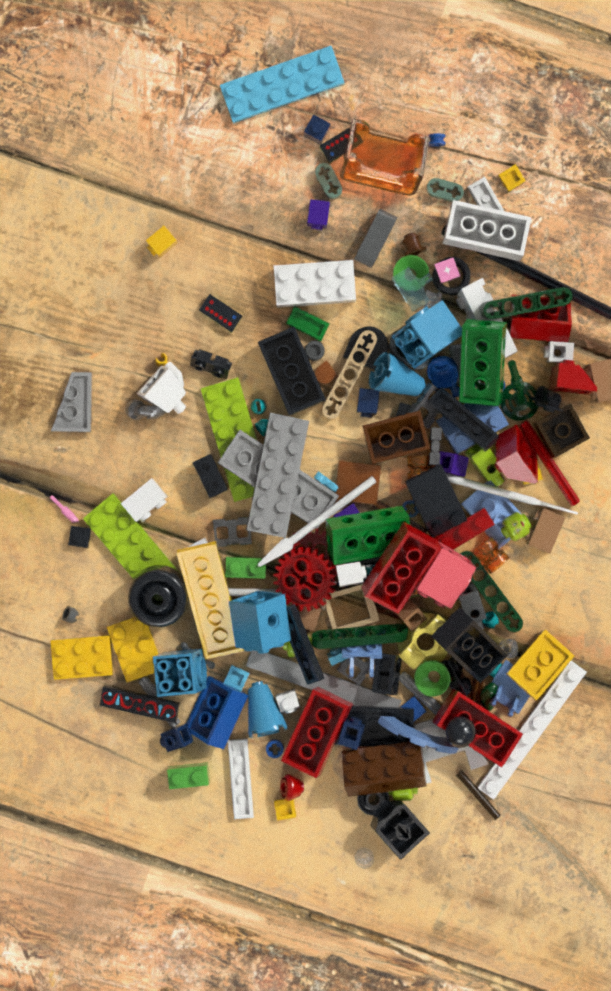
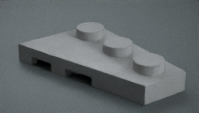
[51,372,92,432]

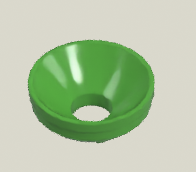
[393,255,429,292]
[414,660,451,697]

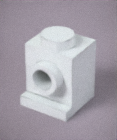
[544,341,574,363]
[276,689,301,714]

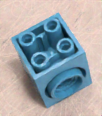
[391,300,462,369]
[229,591,291,654]
[153,648,207,697]

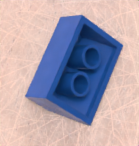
[187,676,248,749]

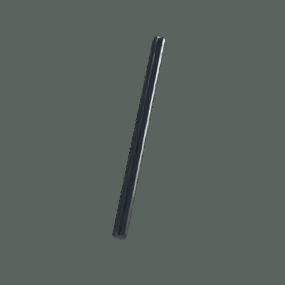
[441,225,611,320]

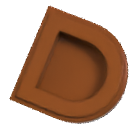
[315,360,338,384]

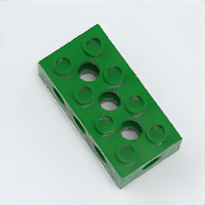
[459,319,507,406]
[326,506,410,565]

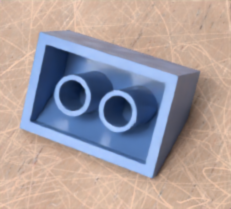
[436,403,509,454]

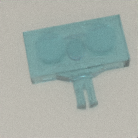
[391,267,433,312]

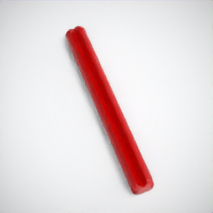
[519,420,580,506]

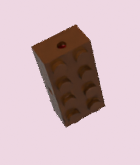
[341,742,427,797]

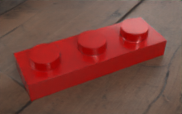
[434,507,495,550]

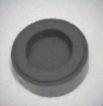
[305,341,325,361]

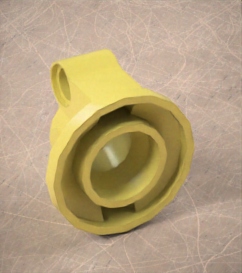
[397,612,448,670]

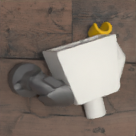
[125,353,186,420]

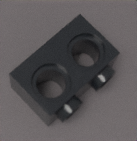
[193,454,228,498]
[372,653,402,695]

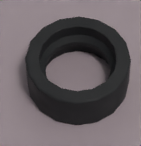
[432,257,470,295]

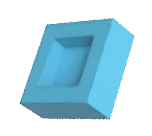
[327,647,348,666]
[224,665,250,691]

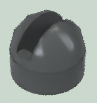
[62,606,79,623]

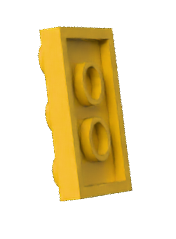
[107,617,159,683]
[506,629,574,701]
[50,635,113,680]

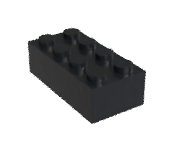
[258,327,326,416]
[432,607,508,684]

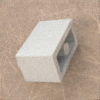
[121,478,168,522]
[336,562,367,587]

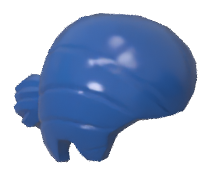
[427,356,460,398]

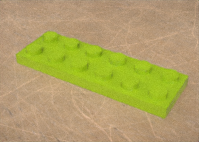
[200,377,257,502]
[83,493,183,601]

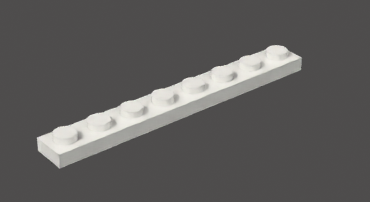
[477,661,587,800]

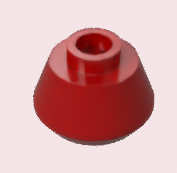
[280,774,304,801]

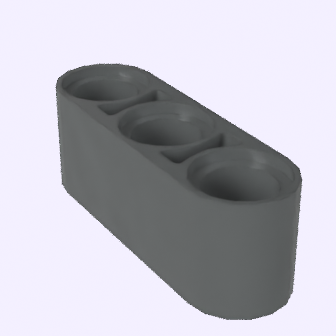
[354,208,398,268]

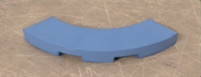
[378,716,458,754]

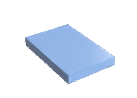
[461,480,521,549]

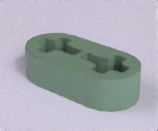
[315,163,342,199]
[426,178,464,202]

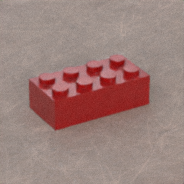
[361,522,441,614]
[281,687,353,778]
[432,689,523,767]

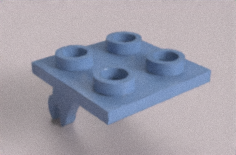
[342,634,382,678]
[490,660,530,717]

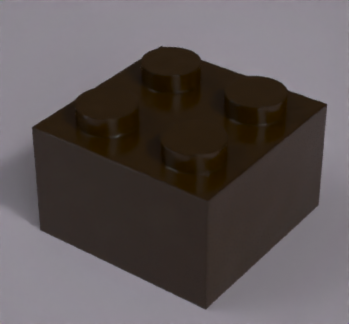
[533,403,590,458]

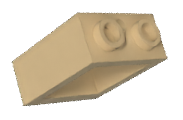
[321,582,379,629]

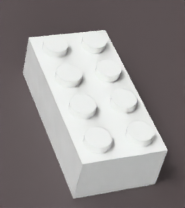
[442,200,531,261]
[274,260,356,308]

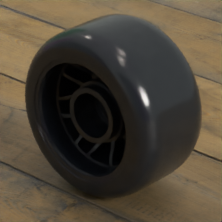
[128,565,189,628]

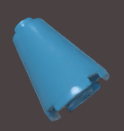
[369,352,426,397]
[248,681,288,738]

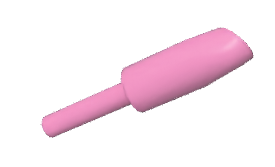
[50,495,79,523]

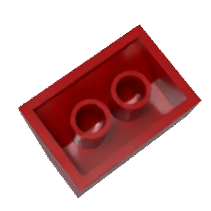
[509,294,572,343]
[549,360,597,395]
[495,424,538,484]

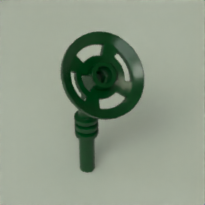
[500,360,539,421]

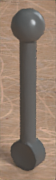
[180,642,215,669]

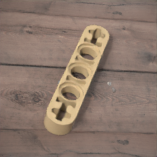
[322,330,377,419]

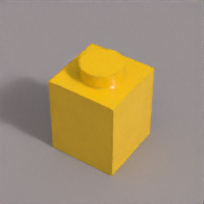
[146,225,178,258]

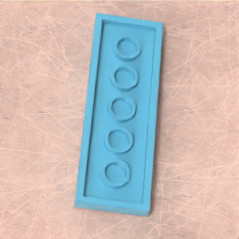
[220,45,345,124]

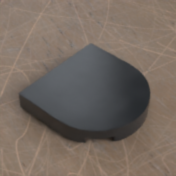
[343,326,388,370]

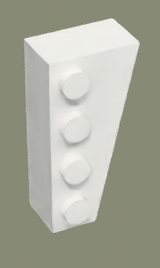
[456,278,517,358]

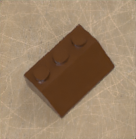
[362,411,430,464]

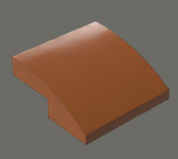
[335,461,381,505]

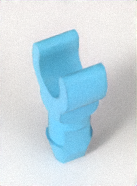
[314,471,339,492]

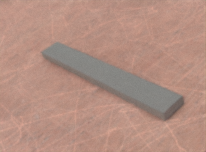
[246,650,401,707]

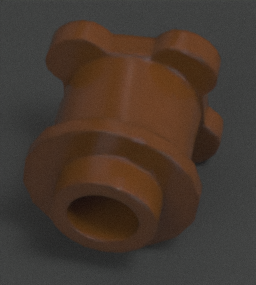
[402,232,427,256]

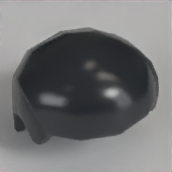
[445,716,476,748]

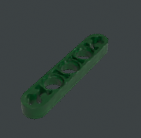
[480,287,572,319]
[460,551,523,632]
[312,624,408,649]

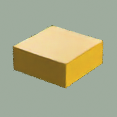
[498,164,526,193]
[274,798,297,821]

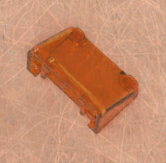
[340,118,430,196]

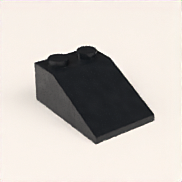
[405,464,467,537]

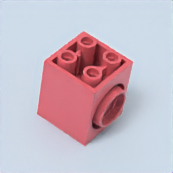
[415,541,476,609]

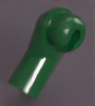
[479,683,498,711]

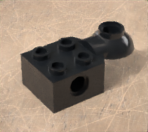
[357,792,430,860]

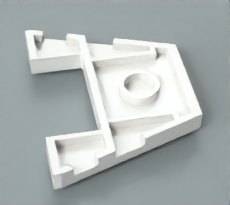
[414,718,488,784]

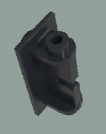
[190,349,232,379]
[528,386,564,413]
[441,657,472,696]

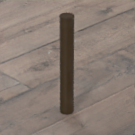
[456,770,501,820]

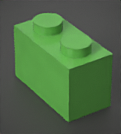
[225,557,266,579]
[167,762,210,789]

